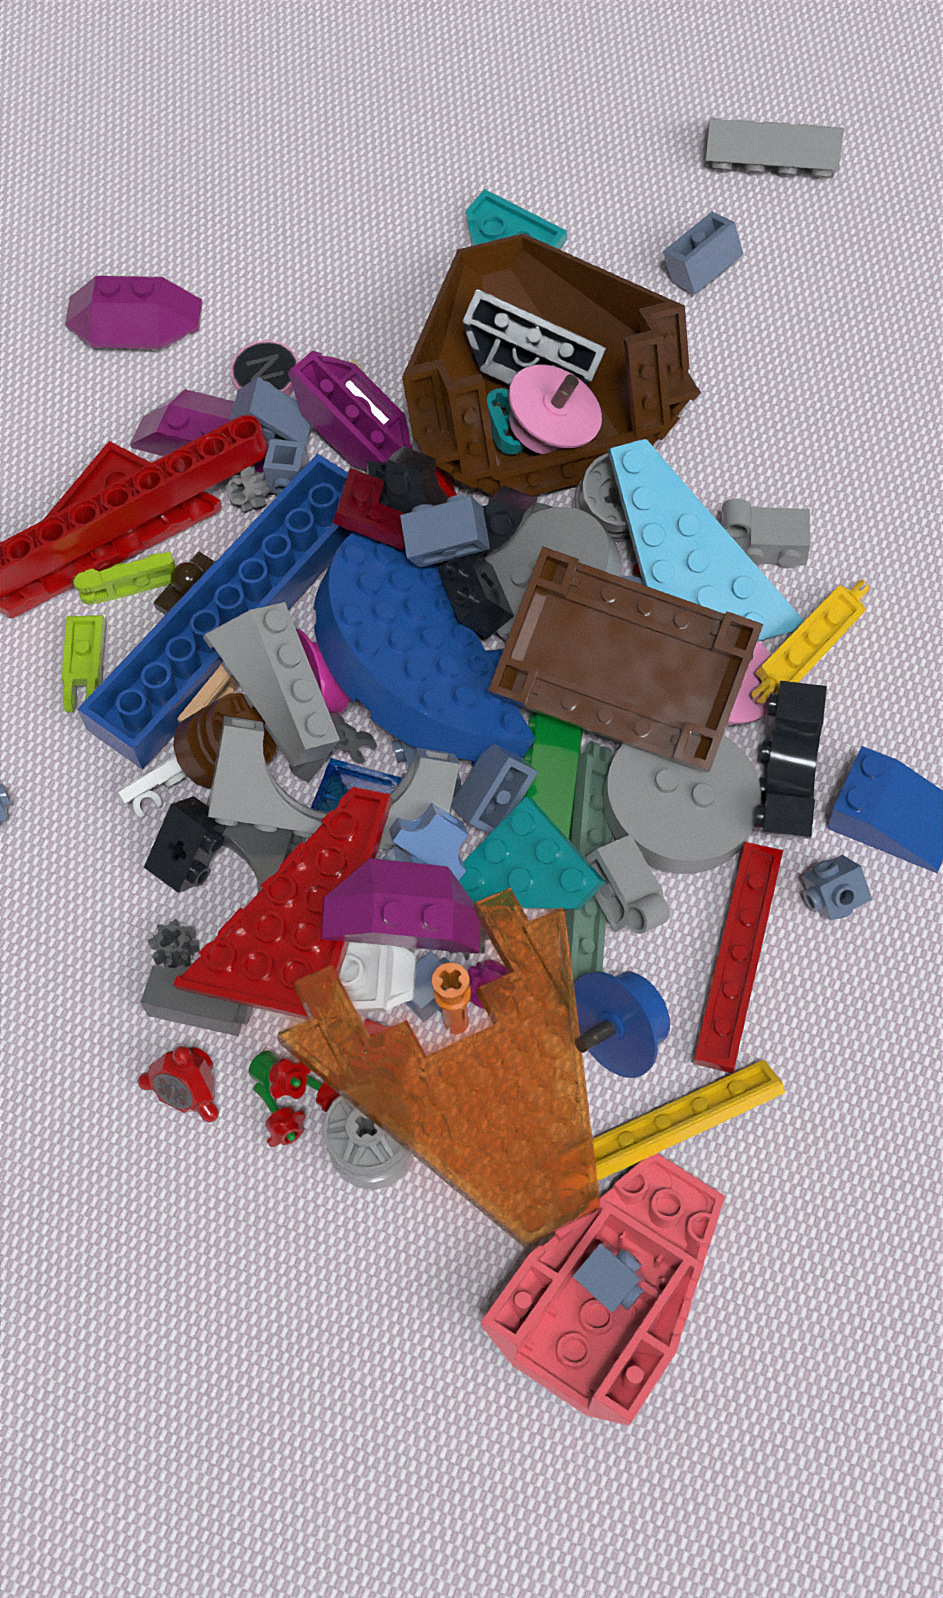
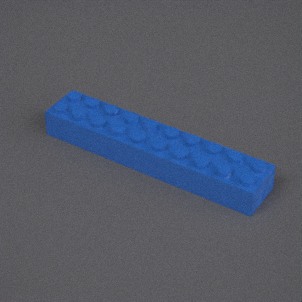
[77,453,353,770]

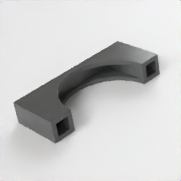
[140,794,306,1037]

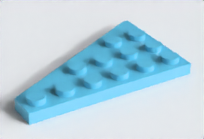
[608,439,804,641]

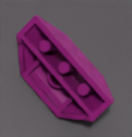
[65,276,203,349]
[288,351,413,470]
[130,389,266,473]
[321,858,481,954]

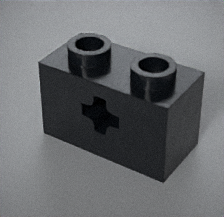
[438,553,514,639]
[144,796,227,893]

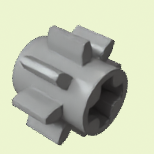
[225,465,271,512]

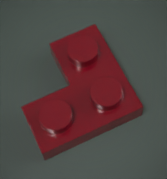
[332,467,405,550]

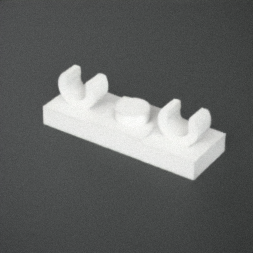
[115,755,186,818]

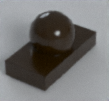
[153,551,216,615]

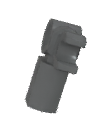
[289,713,377,783]

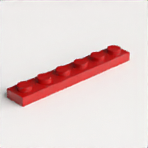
[693,842,783,1074]

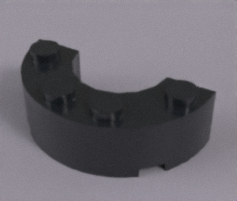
[385,446,538,555]
[755,681,827,839]

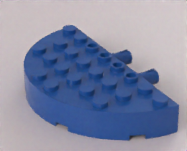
[313,531,535,766]

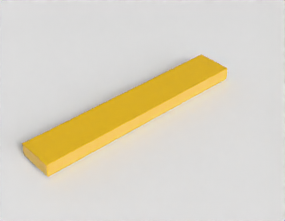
[544,1059,785,1198]

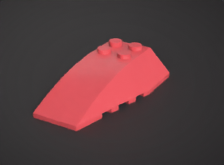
[480,1153,725,1426]

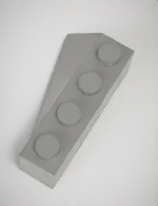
[706,117,844,176]
[203,602,340,767]

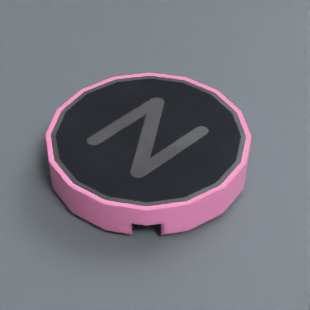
[231,341,298,396]

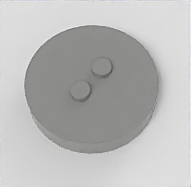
[484,507,622,642]
[603,735,761,874]

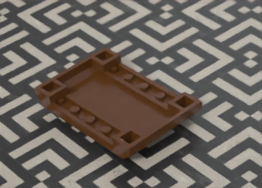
[488,546,763,772]

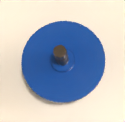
[570,971,670,1078]

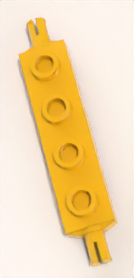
[752,580,870,703]

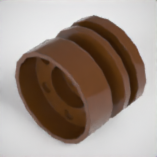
[173,693,276,789]

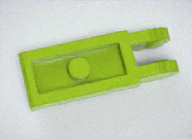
[73,551,176,605]
[61,615,106,712]

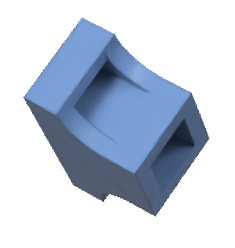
[389,803,469,881]

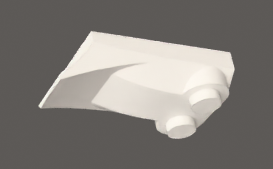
[268,942,417,1022]

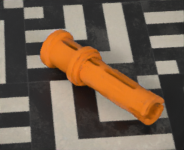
[432,962,471,1034]

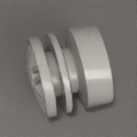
[572,453,631,542]
[323,1085,416,1190]

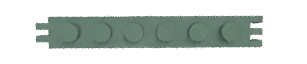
[558,741,612,1008]

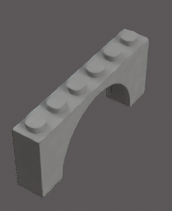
[208,716,460,850]

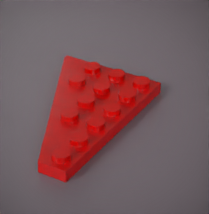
[0,441,222,619]
[173,787,393,1024]

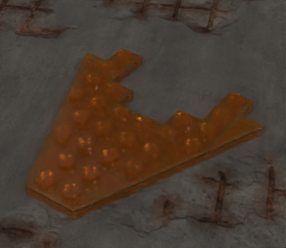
[277,888,601,1247]

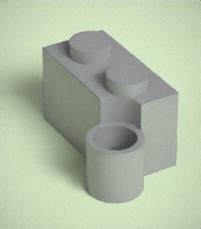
[722,498,810,567]
[585,834,670,934]

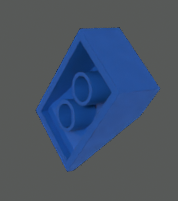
[828,746,943,873]

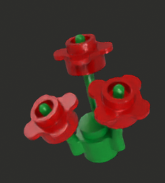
[249,1051,353,1147]

